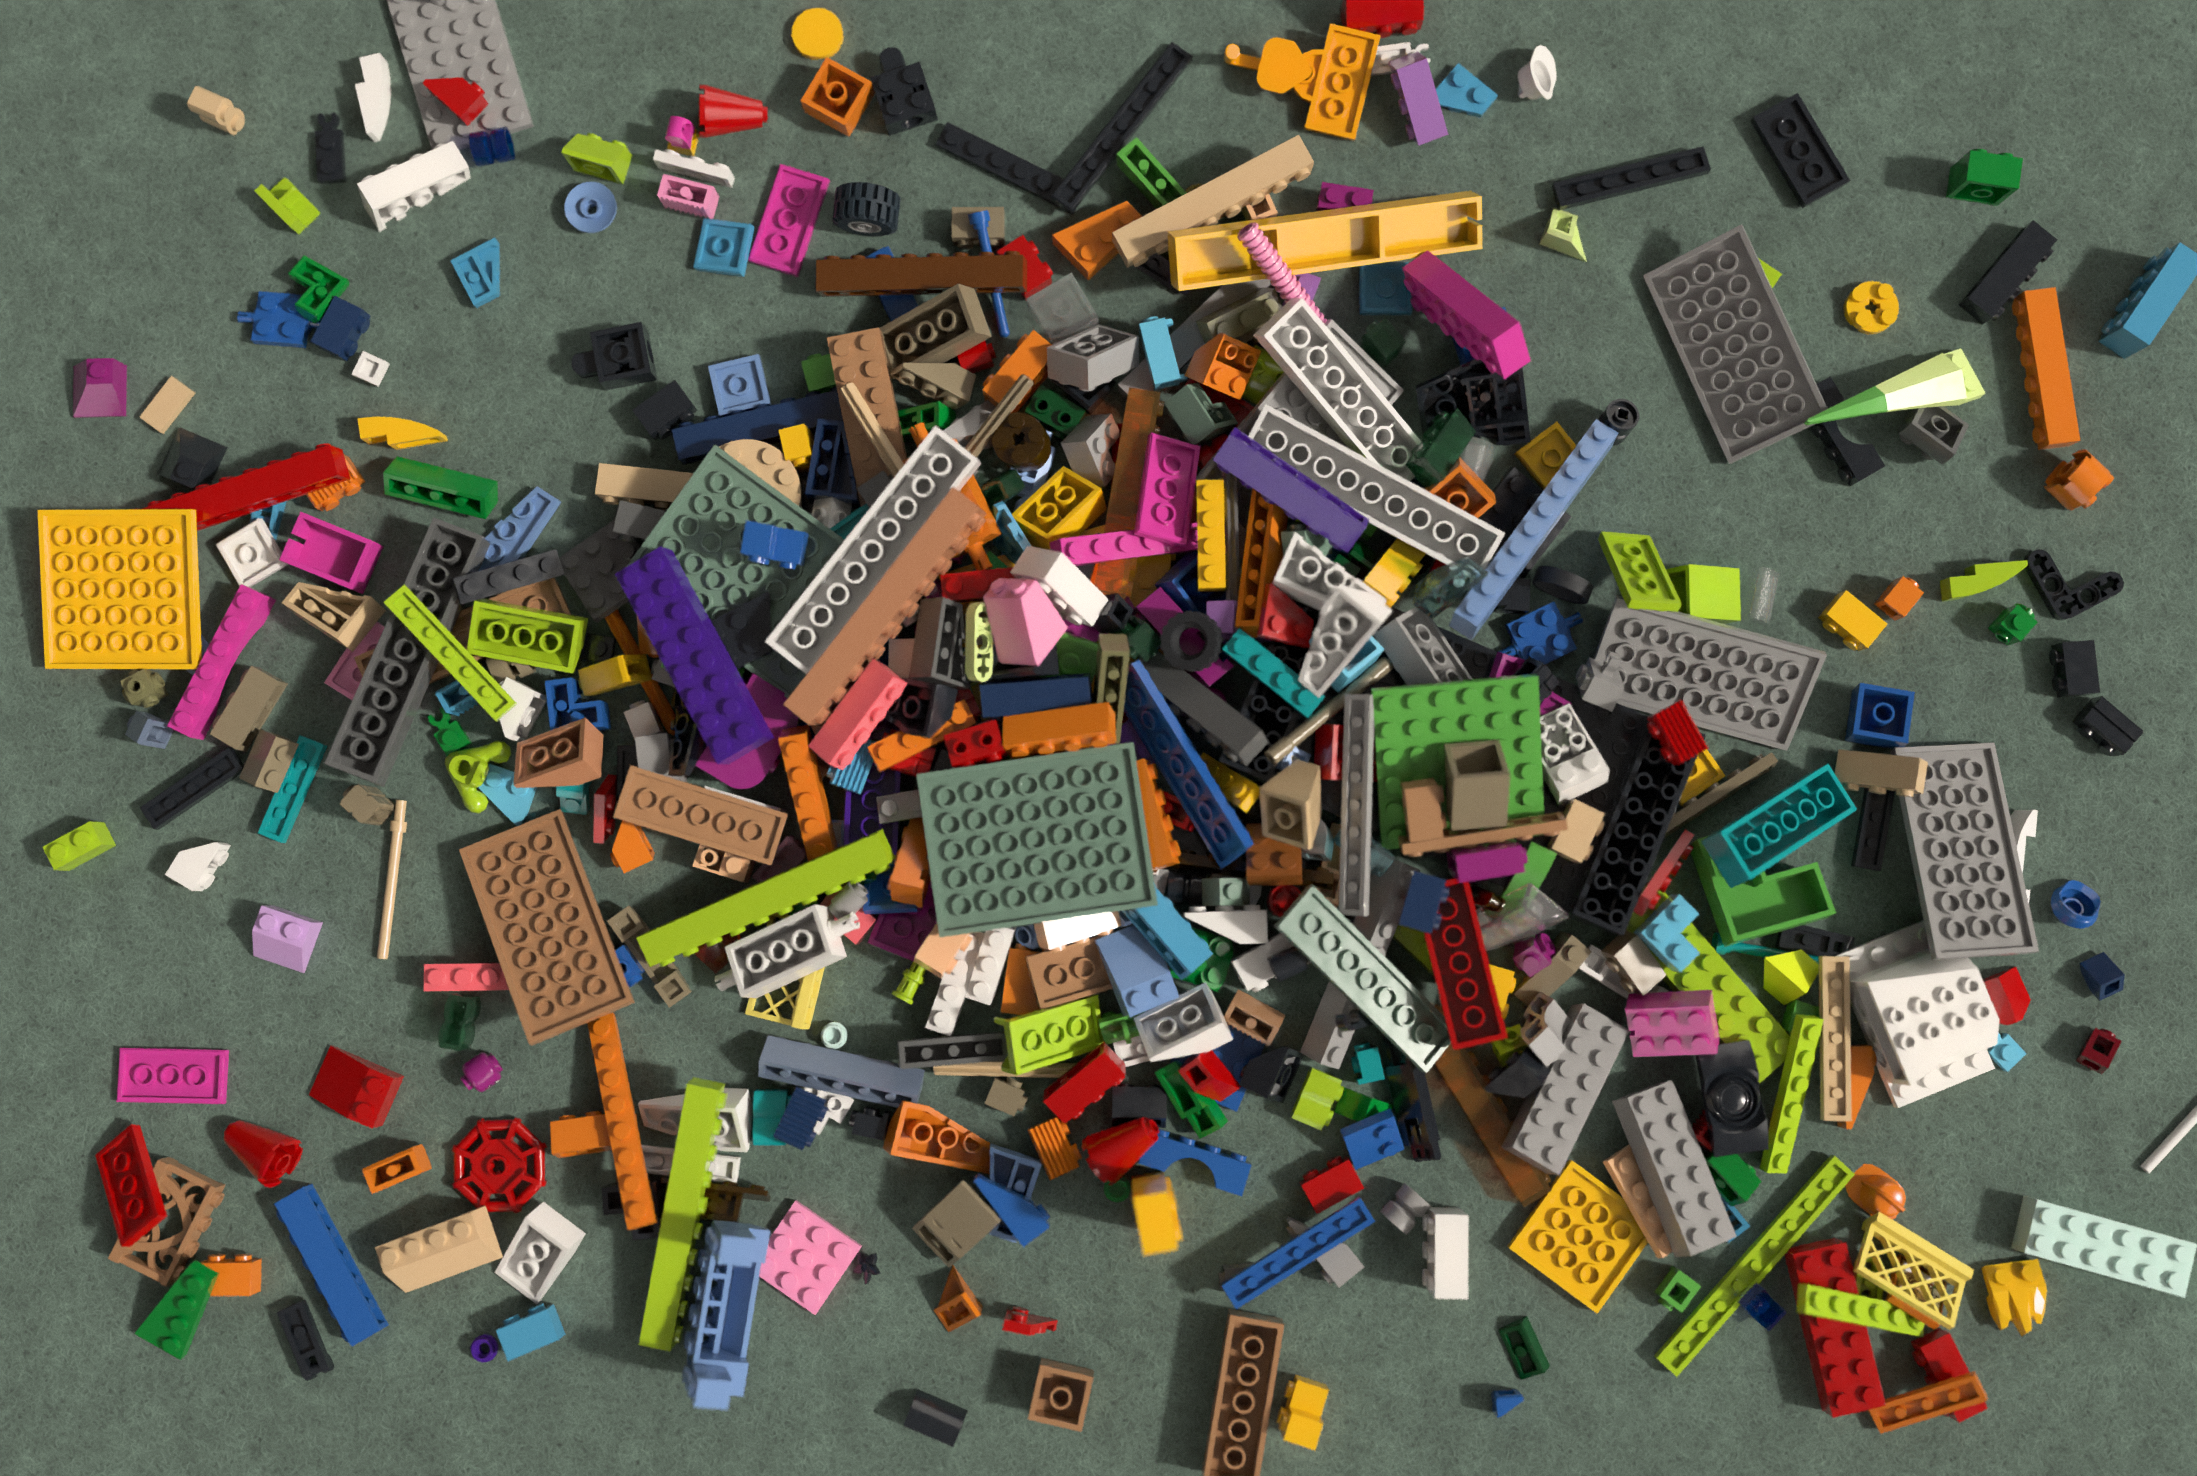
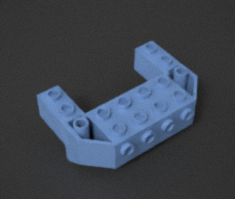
[682,1220,770,1410]

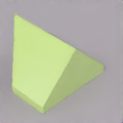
[1539,207,1586,262]

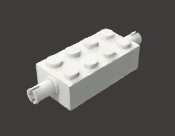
[715,904,860,998]

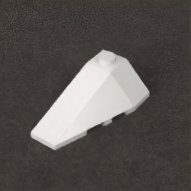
[1298,585,1392,698]

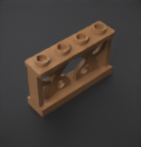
[108,1157,225,1287]

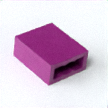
[1446,838,1528,883]

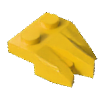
[1981,1259,2047,1337]

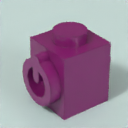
[1512,929,1556,977]

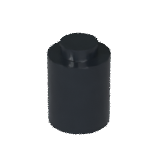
[1267,945,1310,983]

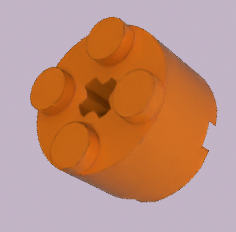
[2044,449,2114,510]

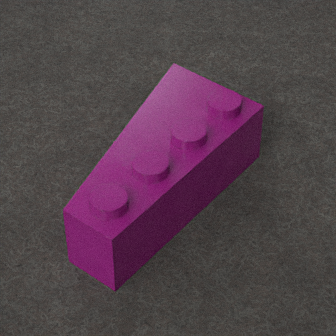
[1133,587,1233,688]

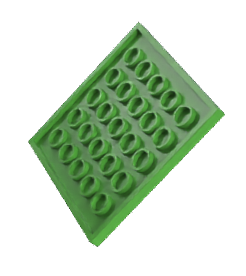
[1371,674,1544,850]

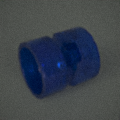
[469,126,516,167]

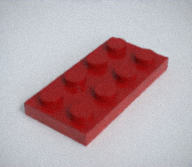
[95,1124,167,1247]

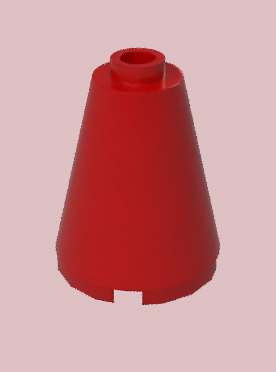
[699,84,768,138]
[1082,1117,1159,1185]
[224,1120,303,1188]

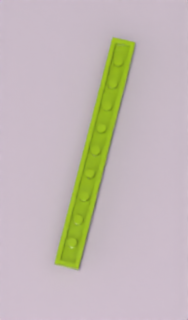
[1654,1155,1855,1377]

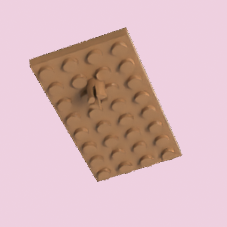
[459,809,635,1046]

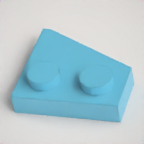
[479,763,537,826]

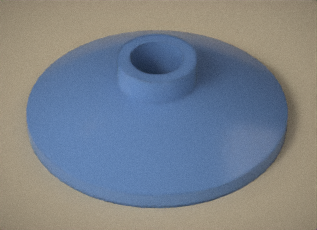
[564,182,617,233]

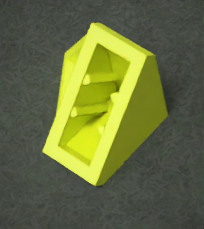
[1763,948,1819,1005]

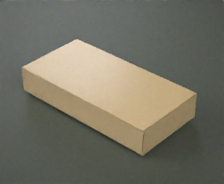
[140,376,195,434]

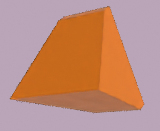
[933,1265,983,1332]

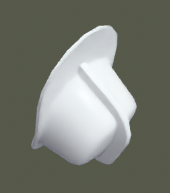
[1518,45,1556,100]

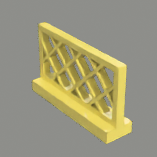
[745,912,825,1029]
[1853,1212,1974,1330]

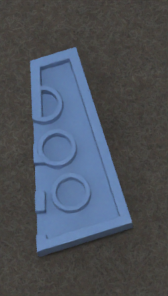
[479,487,561,571]

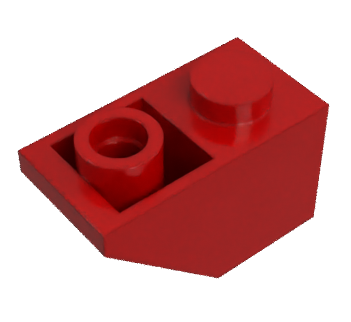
[1178,1050,1241,1102]

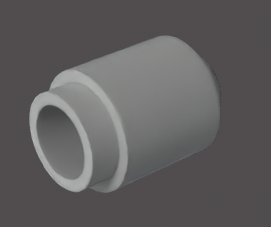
[828,882,868,919]

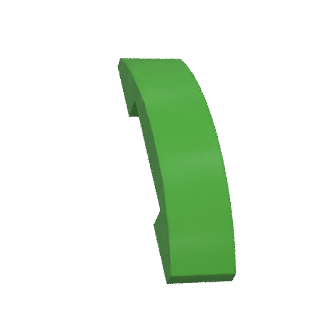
[1486,842,1556,926]

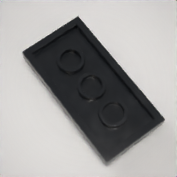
[1750,93,1850,209]

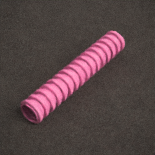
[1237,222,1327,324]

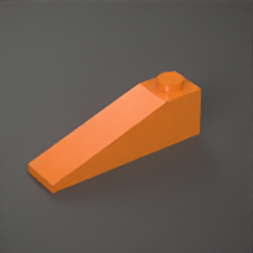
[883,1100,990,1174]

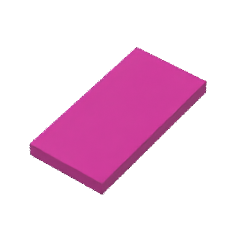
[748,164,830,277]
[1134,433,1200,548]
[116,1048,229,1104]

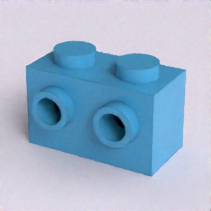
[496,1303,565,1361]

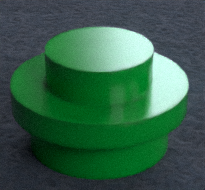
[1104,1176,1131,1202]

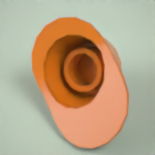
[1845,1164,1906,1219]

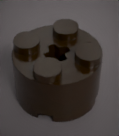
[992,412,1051,473]

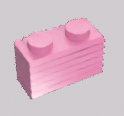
[657,174,719,219]

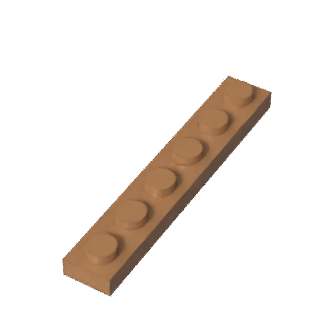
[1398,812,1568,857]

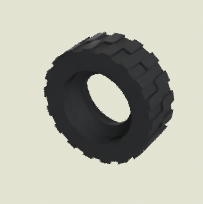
[1160,611,1224,672]

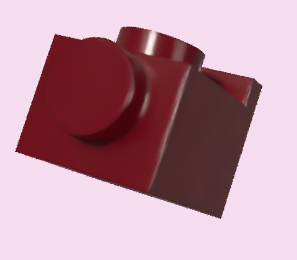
[2076,1027,2122,1075]

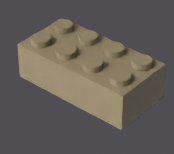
[880,284,992,380]

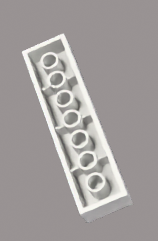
[1253,298,1434,482]

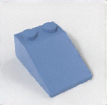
[1095,924,1179,1017]

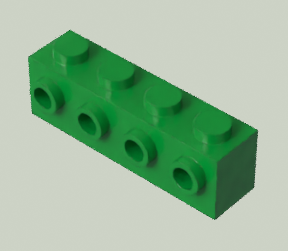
[383,456,498,519]

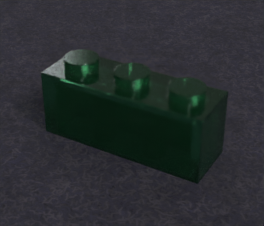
[1406,408,1476,488]

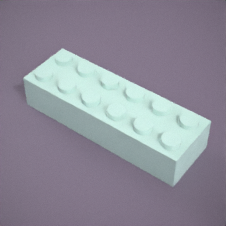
[2011,1196,2197,1298]

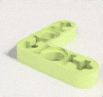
[965,602,993,682]

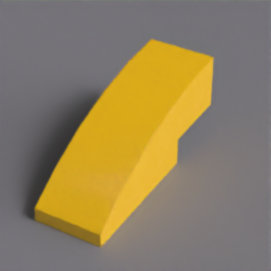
[357,417,447,450]

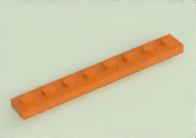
[587,1012,657,1230]

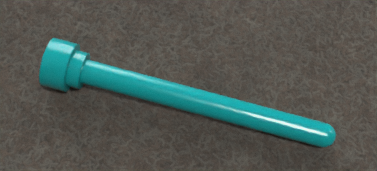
[1711,932,1819,964]

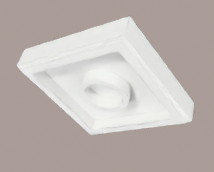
[215,519,289,587]

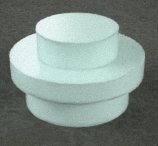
[821,1022,848,1049]

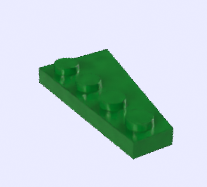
[134,1260,219,1360]

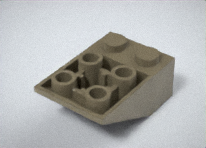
[912,1180,1001,1267]

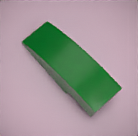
[1154,1060,1228,1139]

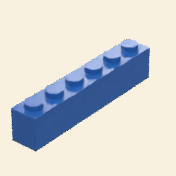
[275,1184,389,1347]

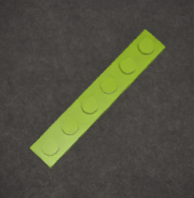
[384,584,517,722]
[1759,1015,1824,1173]
[1797,1284,1924,1337]

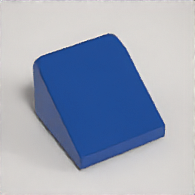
[1491,1389,1523,1418]

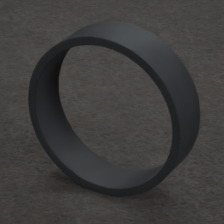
[1532,566,1594,604]

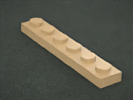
[1819,956,1852,1121]

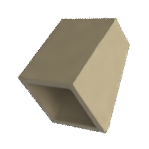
[1444,740,1510,830]

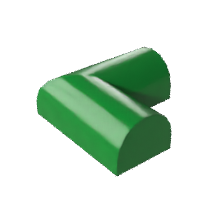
[288,255,349,323]

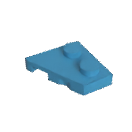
[1436,63,1498,118]
[450,238,500,308]
[993,501,1032,564]

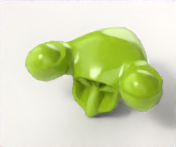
[445,741,511,813]

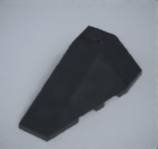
[669,687,707,777]

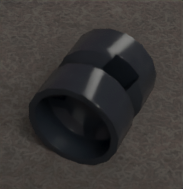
[1597,399,1639,446]
[1167,869,1206,906]

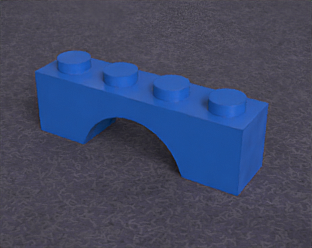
[1138,1128,1251,1196]

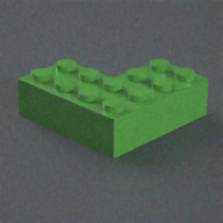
[1690,836,1836,947]

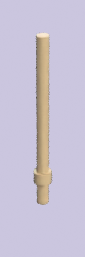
[377,800,407,959]

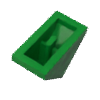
[1334,1087,1394,1122]

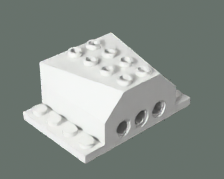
[1837,920,1999,1108]

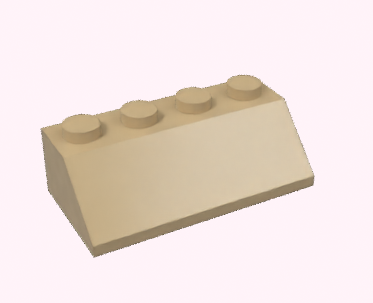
[375,1206,503,1293]

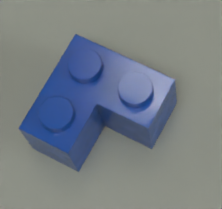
[741,521,809,570]
[545,678,611,731]

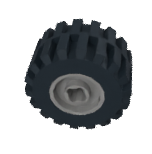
[832,182,901,237]

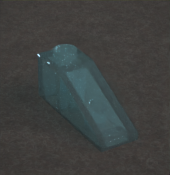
[1413,557,1488,619]

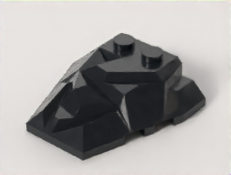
[1416,359,1531,446]

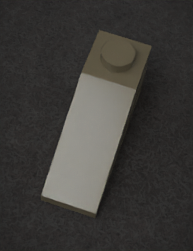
[1512,931,1592,1006]

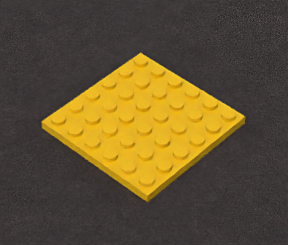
[37,509,202,669]

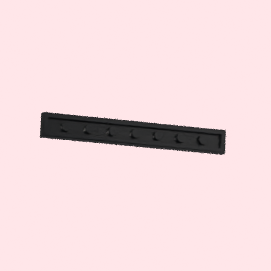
[1050,42,1193,215]

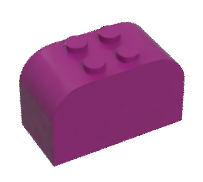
[696,671,798,789]

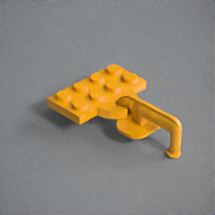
[1224,24,1381,141]

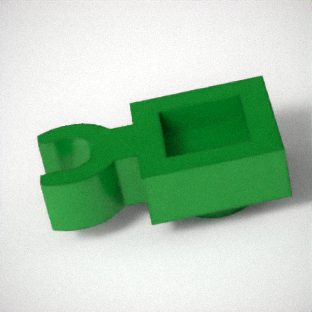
[428,707,472,756]

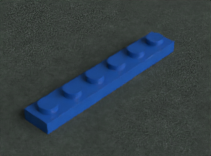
[1221,1197,1375,1309]

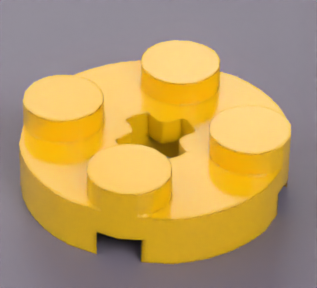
[1844,281,1899,334]

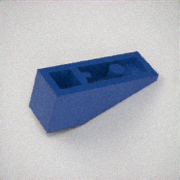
[974,1173,1050,1247]

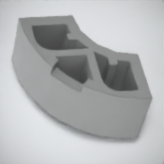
[1521,991,1571,1067]

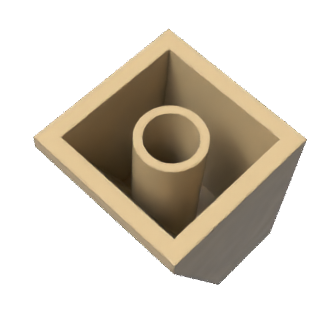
[1260,760,1322,850]

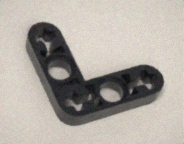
[2024,549,2124,621]

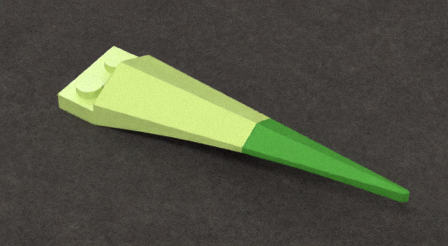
[1804,349,1985,425]

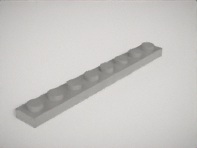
[1339,694,1374,916]

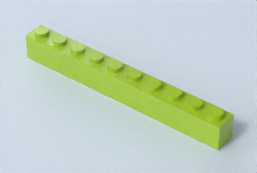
[636,829,896,967]
[639,1077,727,1352]

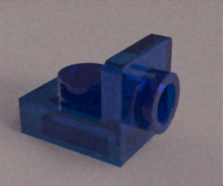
[1738,1282,1786,1331]

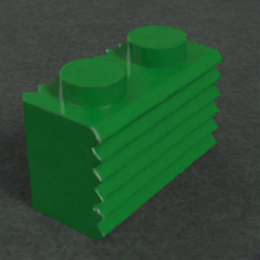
[1703,1151,1762,1207]

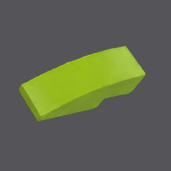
[1940,560,2028,602]

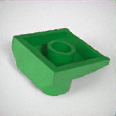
[1169,927,1233,992]

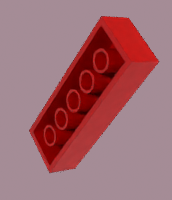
[1423,879,1508,1050]
[1785,1238,1886,1418]

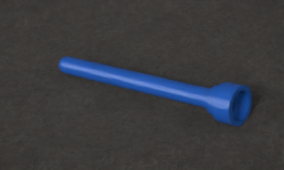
[968,210,1009,338]

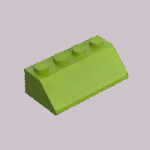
[467,598,588,673]

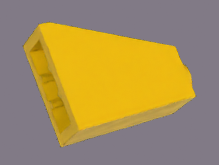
[578,654,652,696]

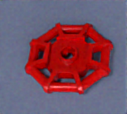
[451,1117,547,1214]

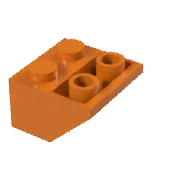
[1185,333,1261,400]

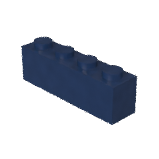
[980,673,1093,721]

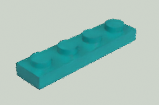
[1222,628,1325,718]
[258,735,328,843]

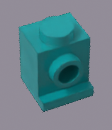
[1351,1042,1385,1085]

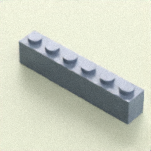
[758,1035,925,1108]

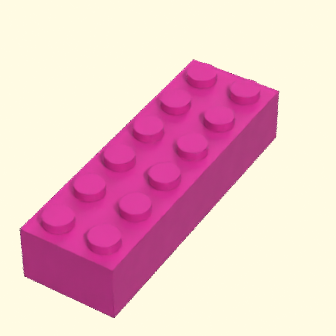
[1402,250,1531,379]

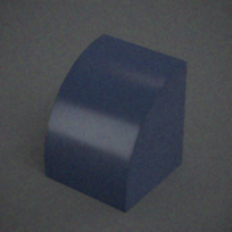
[2080,952,2125,1001]

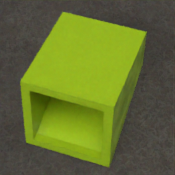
[1666,564,1741,624]

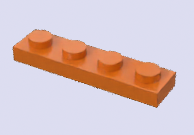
[867,700,976,772]
[1869,1371,1987,1434]

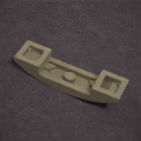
[607,905,692,1008]

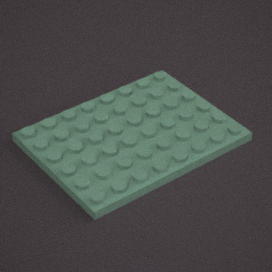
[626,445,845,699]
[917,742,1158,938]

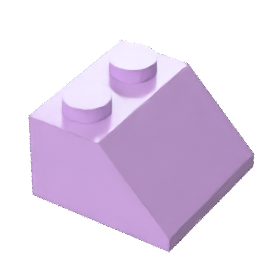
[252,905,323,973]

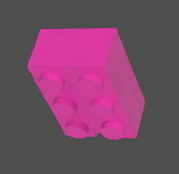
[279,512,384,594]
[1625,990,1719,1057]

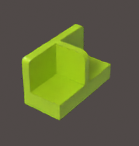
[254,178,320,234]

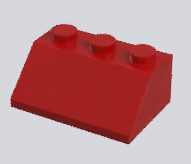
[1340,0,1424,38]

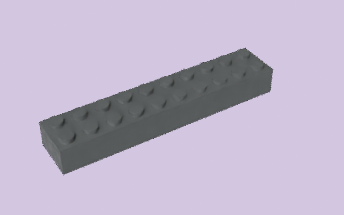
[324,517,490,787]

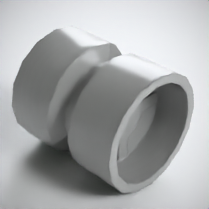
[1380,1182,1431,1235]

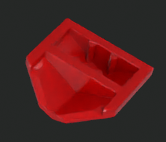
[1983,966,2031,1025]

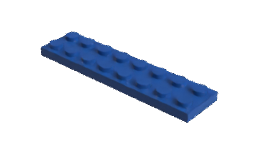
[1123,660,1254,869]

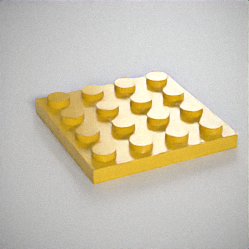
[1507,1159,1648,1314]

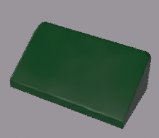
[1498,1316,1550,1380]

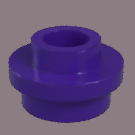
[471,1334,499,1362]

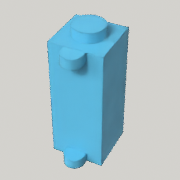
[1139,316,1188,391]

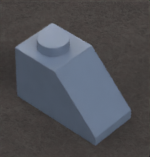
[125,710,174,749]

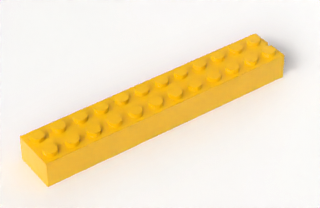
[1167,191,1482,291]

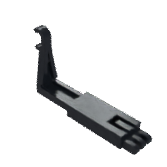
[1335,1009,1441,1162]

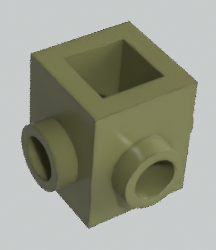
[120,669,168,708]

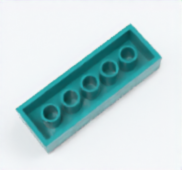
[1701,764,1857,888]

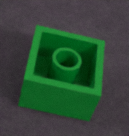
[1946,149,2023,206]

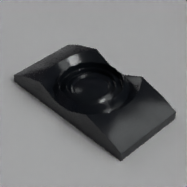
[1695,1040,1768,1157]

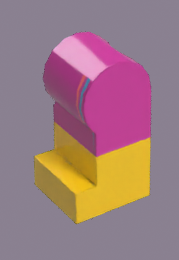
[665,116,699,156]

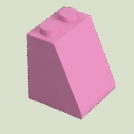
[983,578,1068,666]

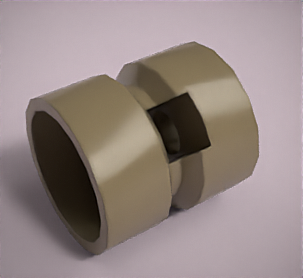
[486,657,536,684]

